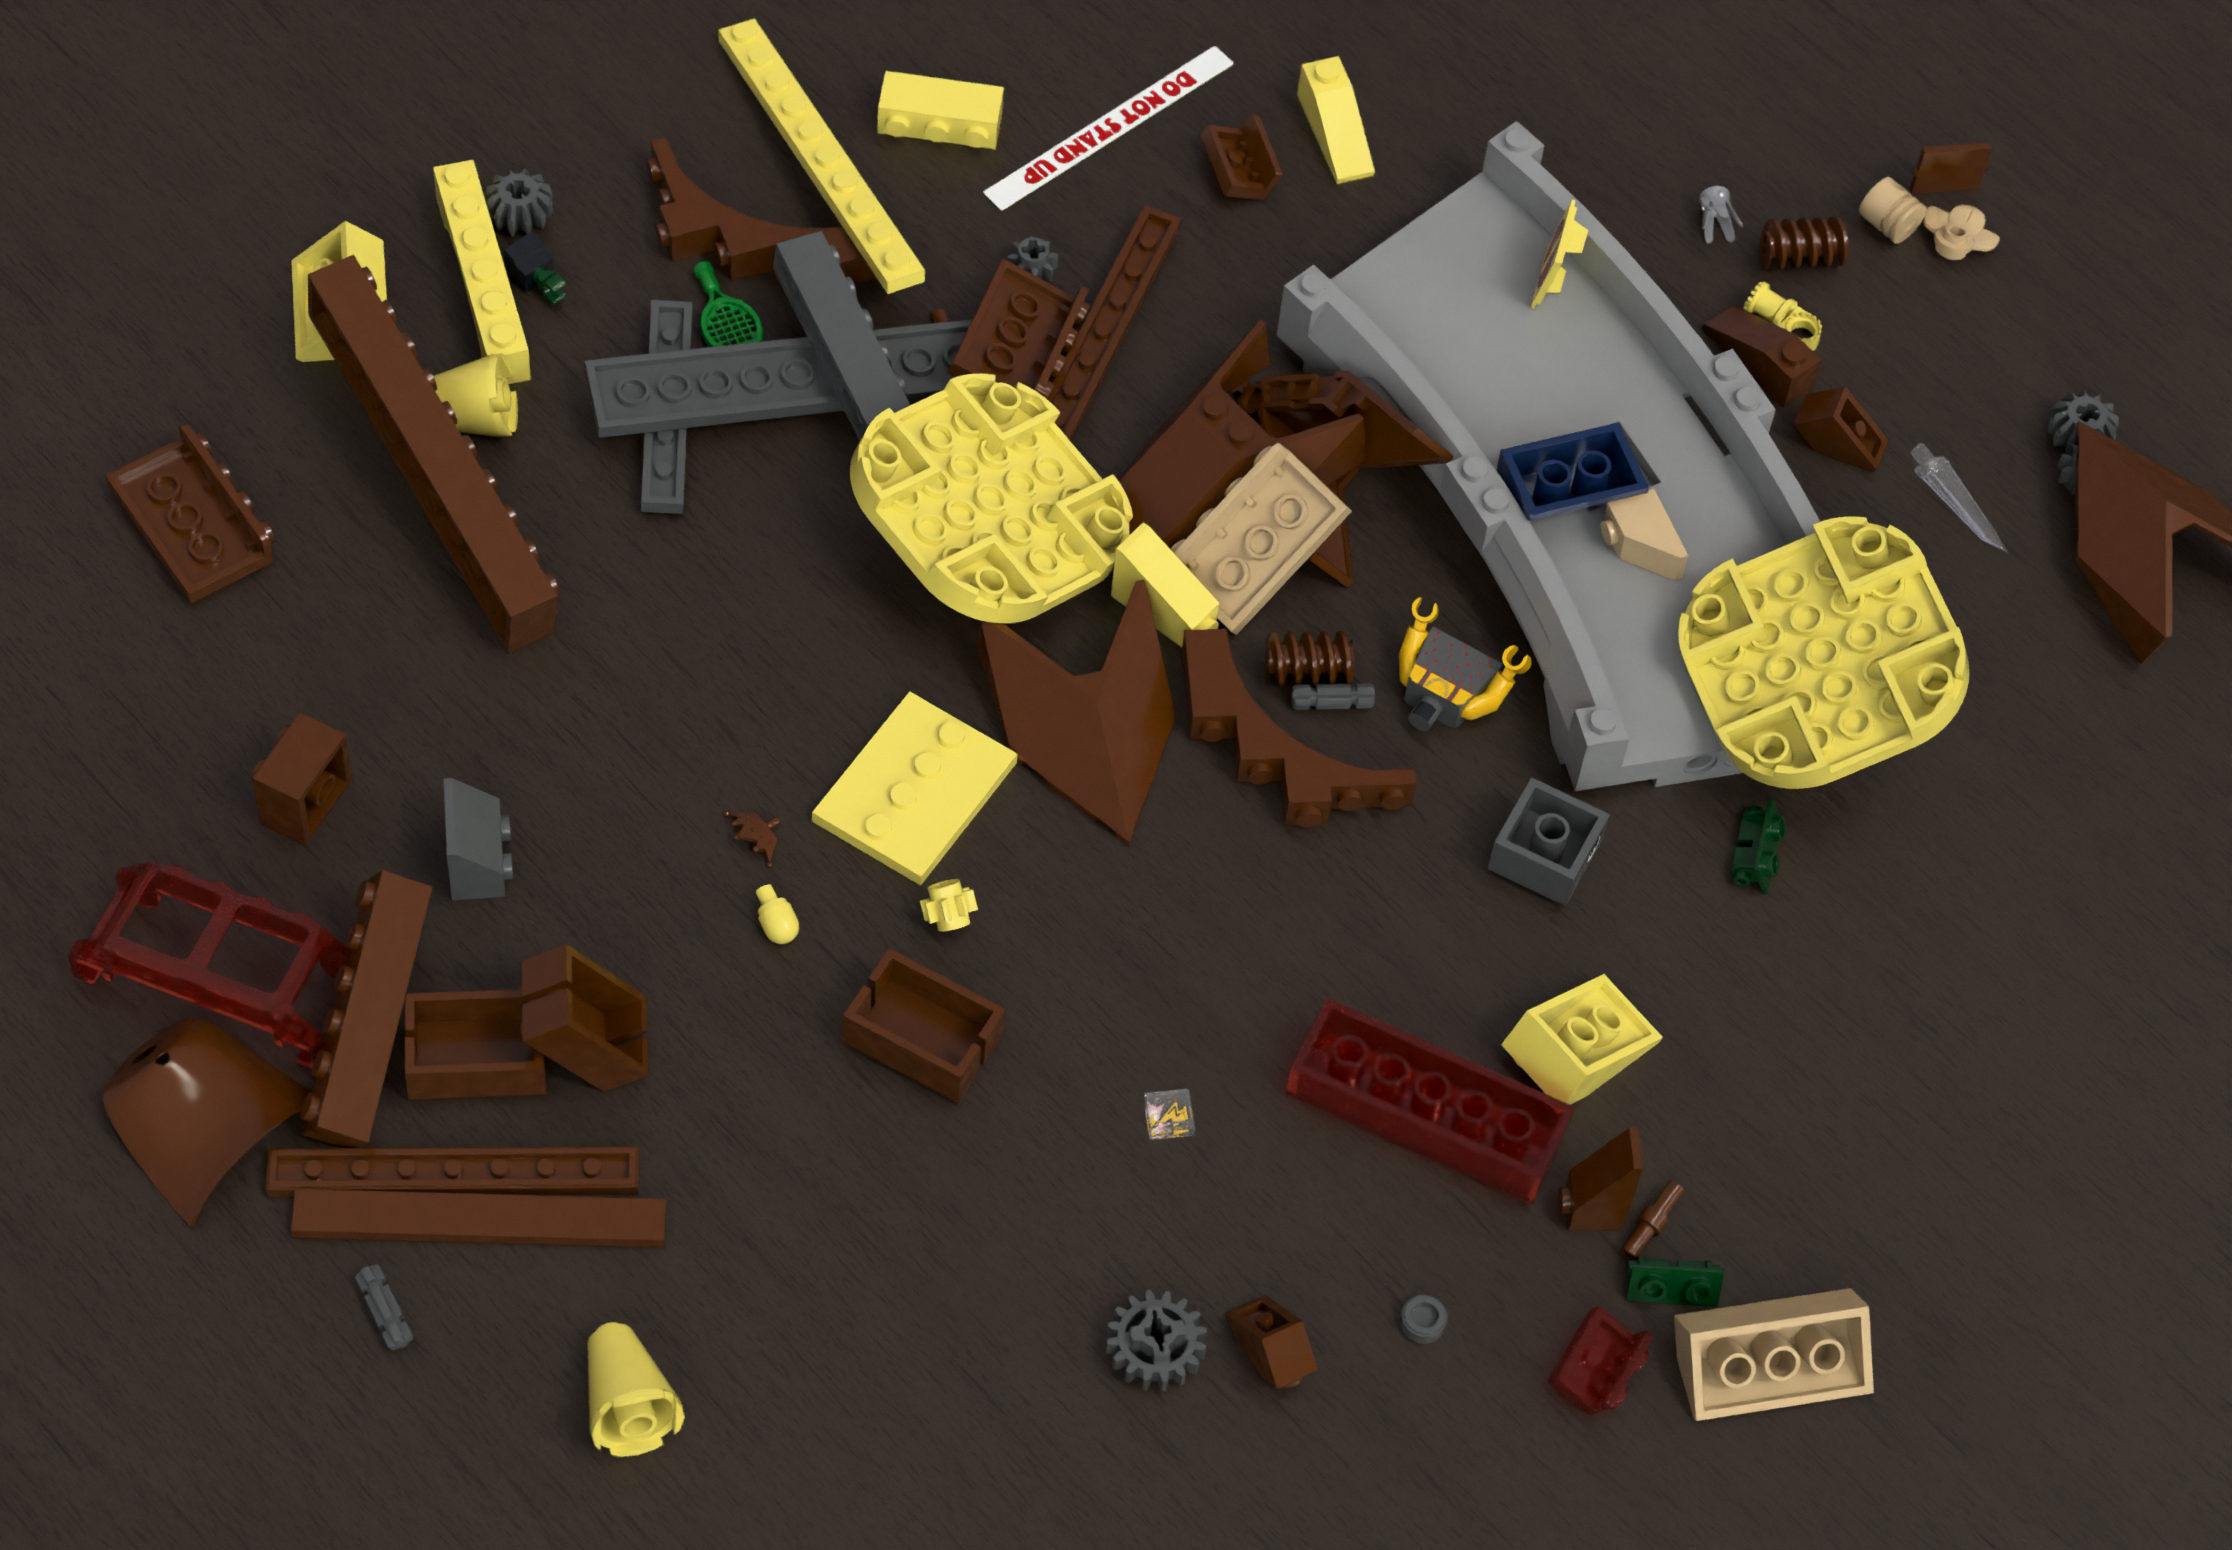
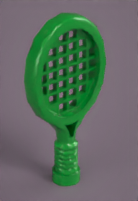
[693,261,764,347]

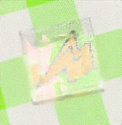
[1143,1089,1195,1140]

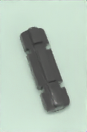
[1291,683,1375,710]
[356,1264,413,1350]

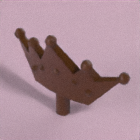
[724,811,780,868]

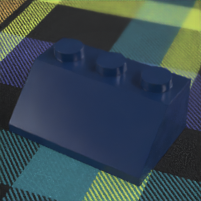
[1496,423,1649,521]

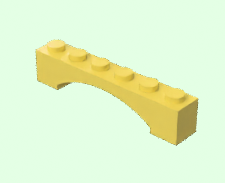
[433,160,531,384]

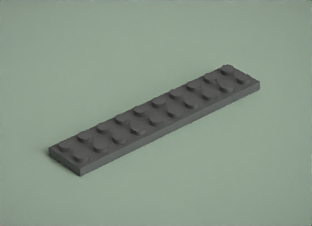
[584,319,972,438]

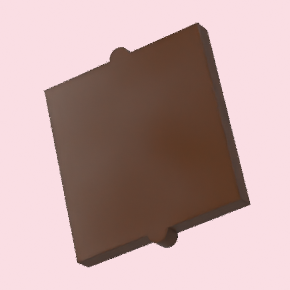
[1910,142,1992,194]

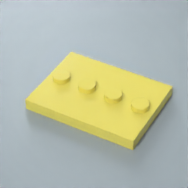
[812,691,1018,886]

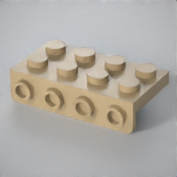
[1170,443,1352,635]

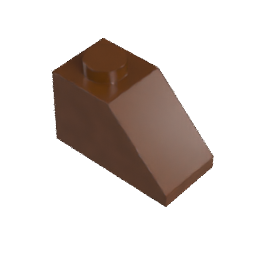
[1793,386,1889,472]
[1225,1295,1318,1389]

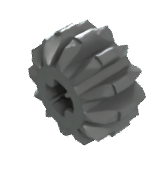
[484,167,553,237]
[2047,389,2119,455]

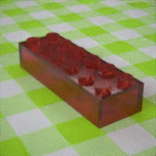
[1286,998,1575,1204]

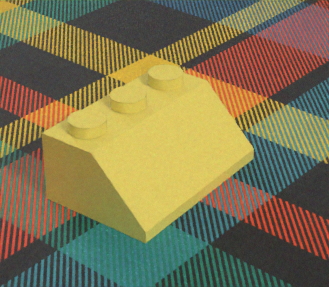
[292,221,387,362]

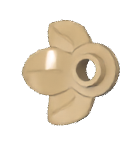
[1923,205,2000,260]

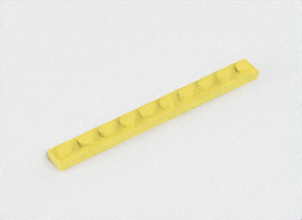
[719,18,925,294]

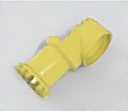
[1744,282,1822,351]

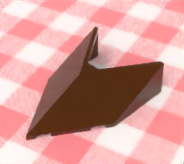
[1232,371,1453,588]
[2075,421,2232,664]
[977,580,1176,847]

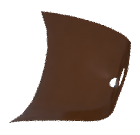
[103,1018,312,1229]

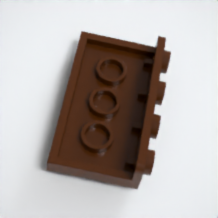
[947,258,1090,399]
[105,423,275,604]

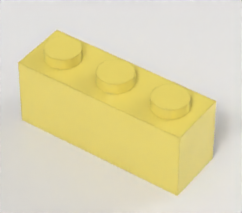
[878,71,1004,149]

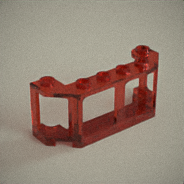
[68,861,349,1069]

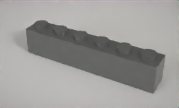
[773,231,910,441]

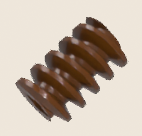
[1759,216,1849,270]
[1265,631,1354,686]

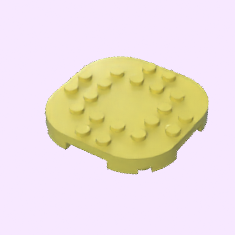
[850,373,1133,623]
[1678,517,1969,789]

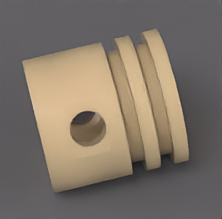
[1859,177,1927,244]

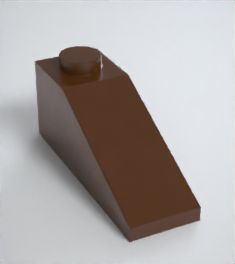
[1702,305,1822,408]
[1558,1127,1643,1231]

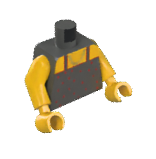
[1398,597,1531,731]

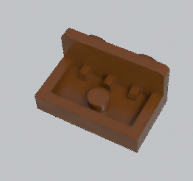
[1200,115,1282,201]

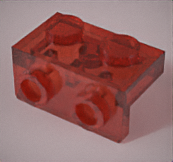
[1548,1306,1654,1415]

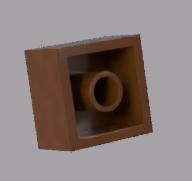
[252,712,353,846]

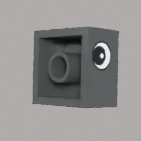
[1488,777,1610,906]

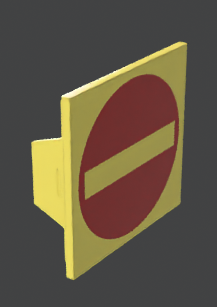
[1530,199,1588,309]

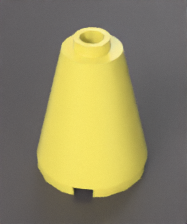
[433,353,518,437]
[588,1322,685,1457]

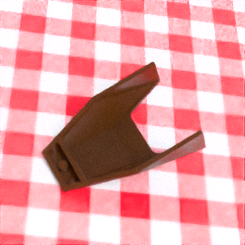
[1117,319,1367,549]

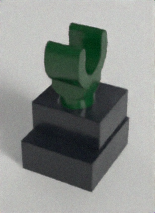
[504,231,566,305]

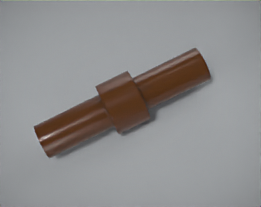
[1620,1181,1684,1260]

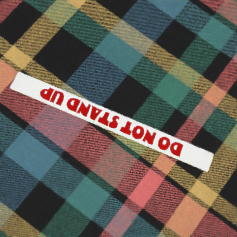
[983,46,1234,210]

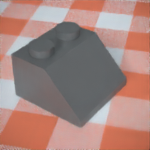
[443,778,513,900]

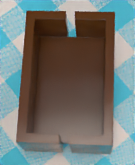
[520,944,649,1092]
[842,948,1006,1103]
[405,989,546,1100]

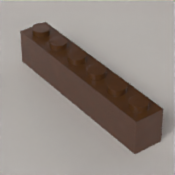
[301,870,433,1148]

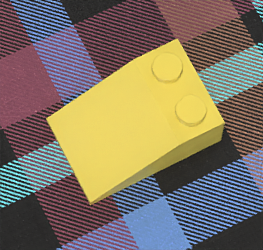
[1501,974,1663,1110]

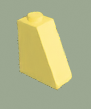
[1111,522,1219,647]

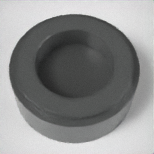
[1400,1295,1448,1344]

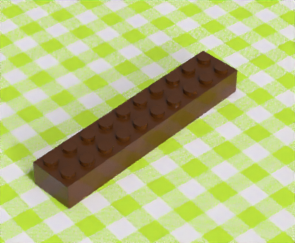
[308,255,560,654]

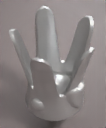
[1698,186,1744,244]

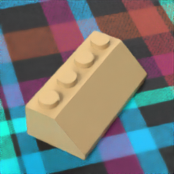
[1674,1288,1874,1421]

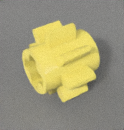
[920,879,978,931]

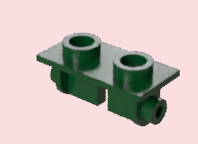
[1730,798,1786,894]
[1626,1256,1724,1307]

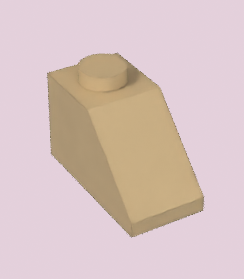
[1601,488,1688,581]

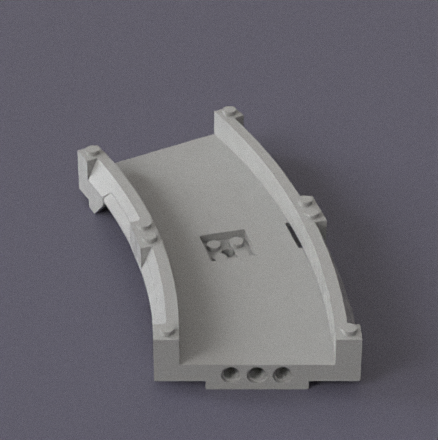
[1277,121,1821,791]

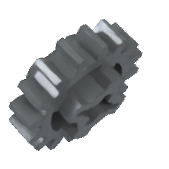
[1106,1290,1207,1391]

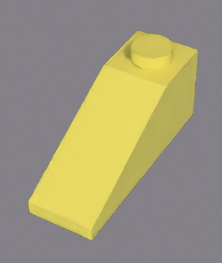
[1297,56,1375,184]

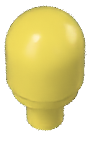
[756,884,799,944]

